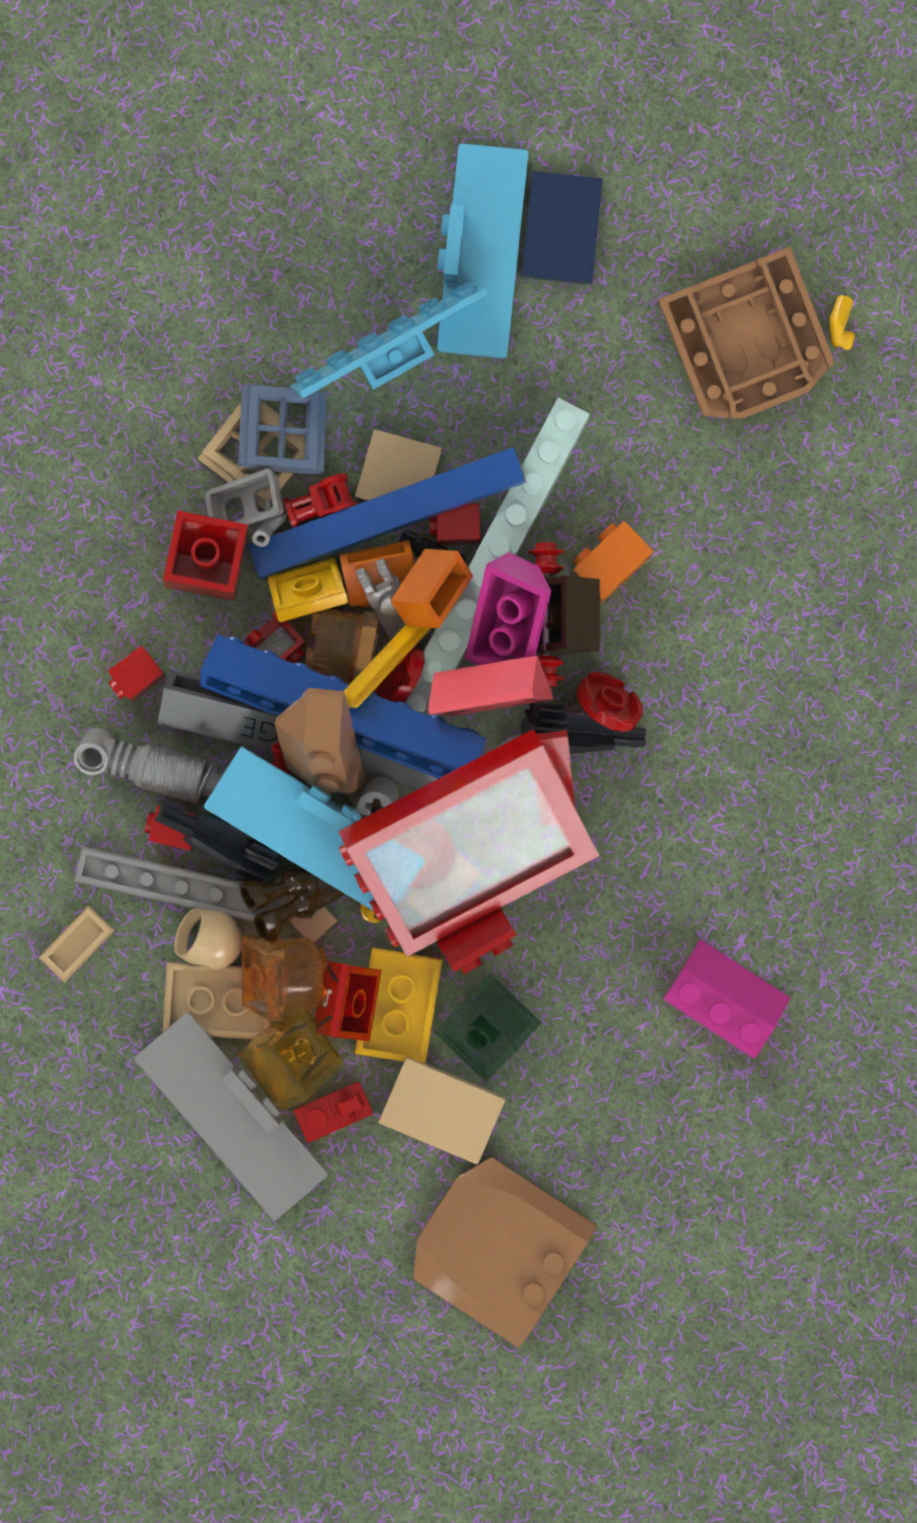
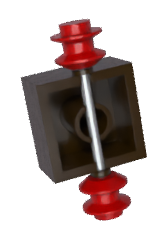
[528,542,601,688]

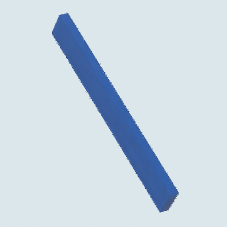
[248,447,527,580]

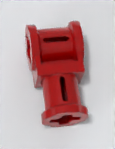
[283,473,358,528]

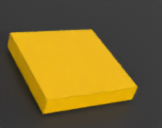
[267,558,348,623]

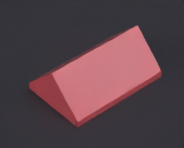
[428,656,553,717]

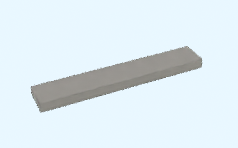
[74,846,290,928]

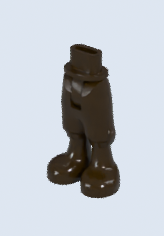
[239,868,345,945]

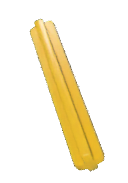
[344,625,431,708]

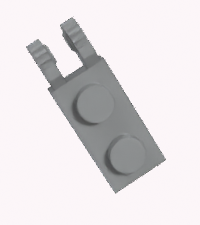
[356,558,429,642]

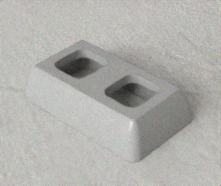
[205,469,284,526]

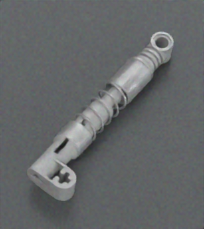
[74,728,398,819]

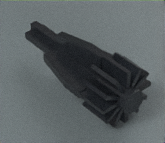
[520,702,647,754]
[155,803,280,884]

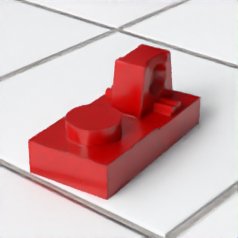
[293,1081,374,1143]

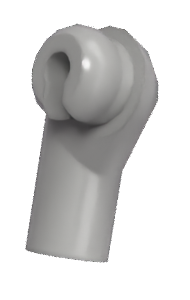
[252,499,287,547]

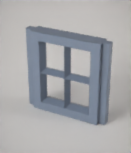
[238,384,327,475]

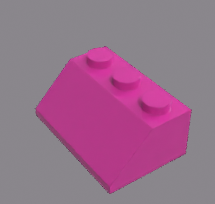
[464,552,551,665]
[662,939,790,1059]

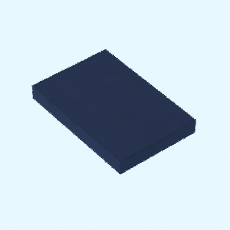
[522,171,603,285]

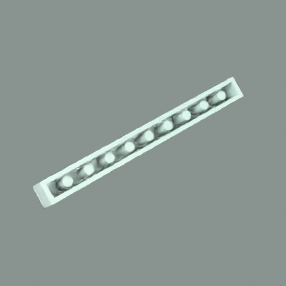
[404,398,590,715]

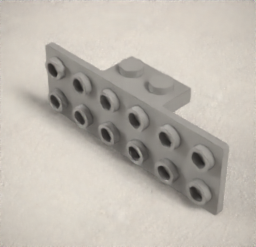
[134,1012,328,1220]

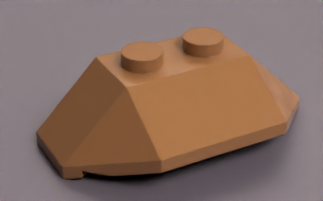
[275,688,366,793]

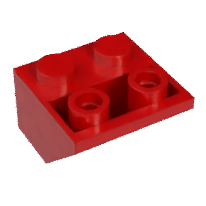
[436,908,517,975]

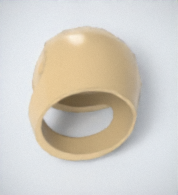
[174,908,243,969]

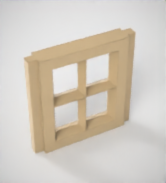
[198,401,305,511]

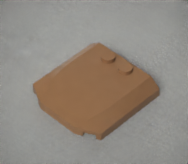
[657,247,835,419]
[413,1157,597,1348]

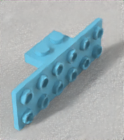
[437,143,528,359]
[290,280,490,398]
[204,747,424,910]

